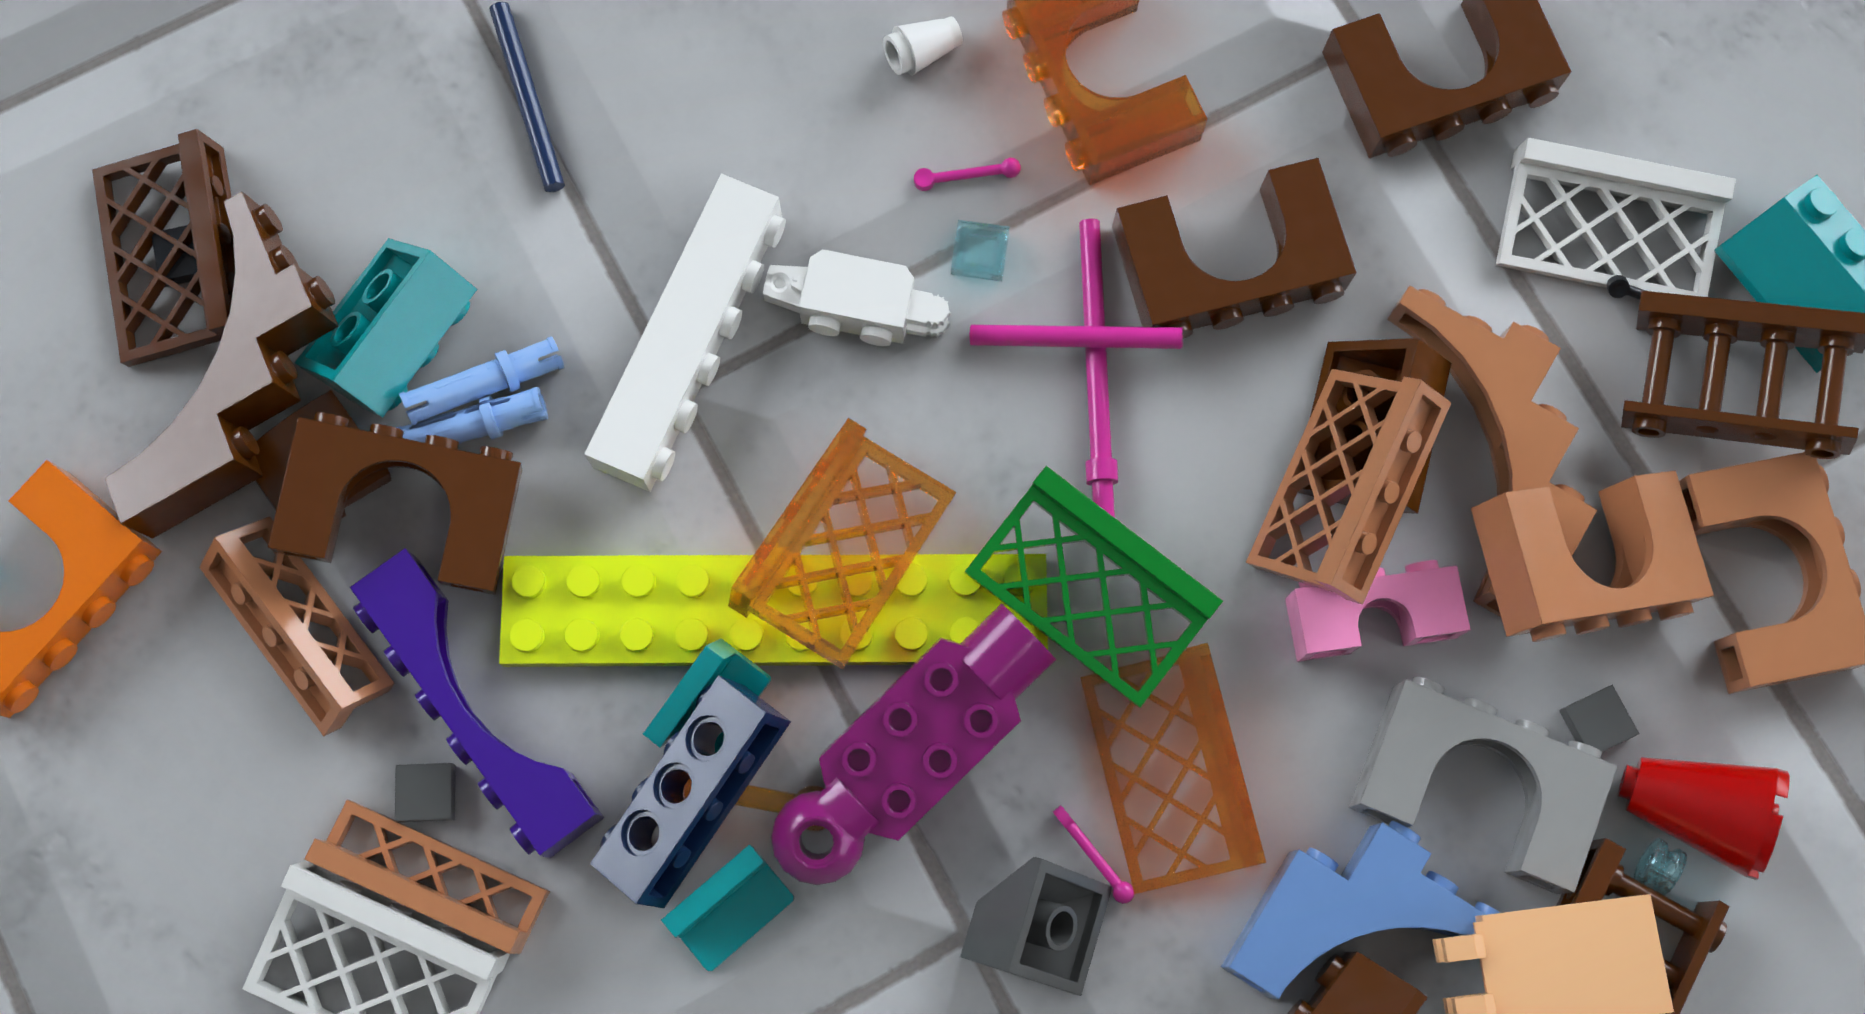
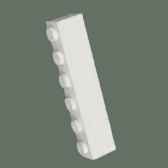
[584,173,786,492]

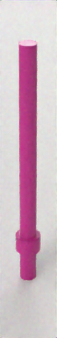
[1079,218,1118,518]

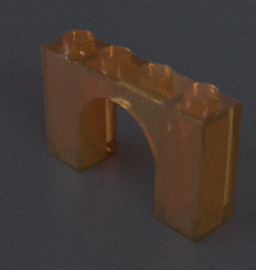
[1002,0,1208,185]

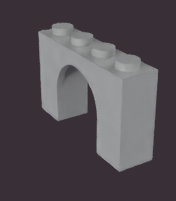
[1348,677,1618,894]

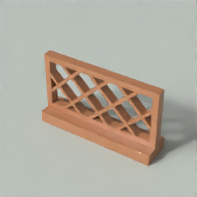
[1246,369,1451,605]

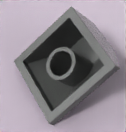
[960,857,1112,996]

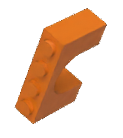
[0,460,162,718]

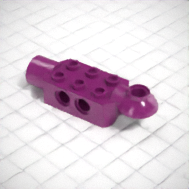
[771,603,1056,885]

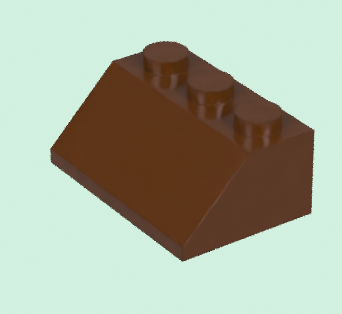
[1298,338,1452,514]
[1287,952,1428,1014]

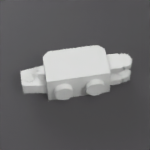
[763,249,951,346]

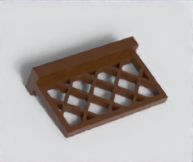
[92,129,235,367]

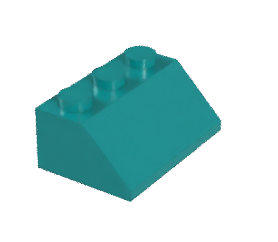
[1714,175,1865,373]
[295,238,478,418]

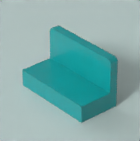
[643,638,771,753]
[661,844,794,971]

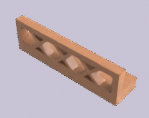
[199,516,395,736]
[304,800,550,954]

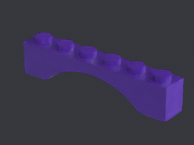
[350,548,604,858]

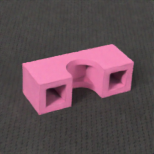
[1285,560,1471,662]

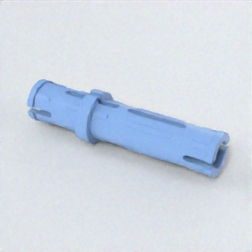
[399,336,564,426]
[396,386,548,444]

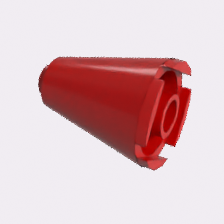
[1617,757,1790,880]

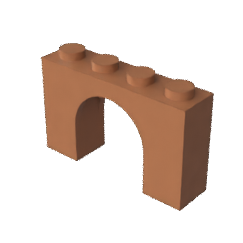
[1679,452,1865,694]
[1471,470,1714,642]

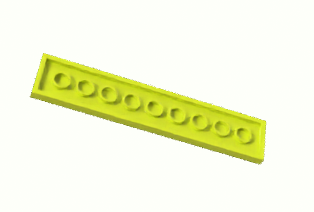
[499,554,1048,667]

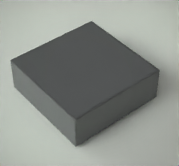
[1559,684,1640,752]
[395,763,456,822]

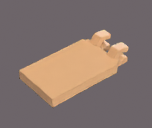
[1432,894,1674,1014]

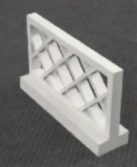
[1495,137,1736,297]
[242,861,510,1014]

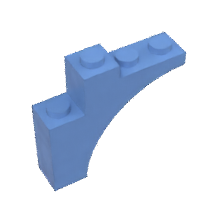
[1221,821,1500,999]

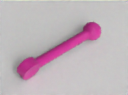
[914,157,1021,191]
[1053,805,1135,904]

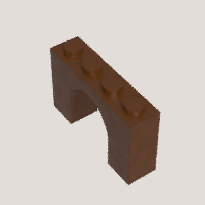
[1322,0,1572,158]
[1112,158,1357,339]
[268,412,522,595]

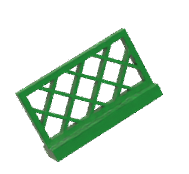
[965,466,1223,708]

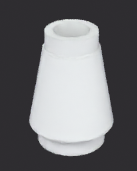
[883,16,963,76]

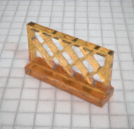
[728,418,956,669]
[1080,643,1266,894]

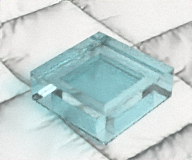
[951,220,1010,282]

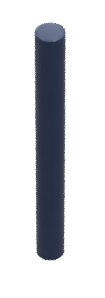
[489,2,565,192]

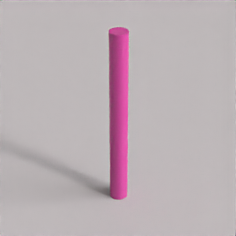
[969,324,1183,349]

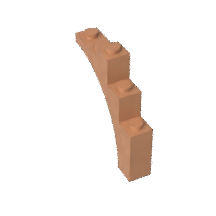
[1387,285,1597,617]

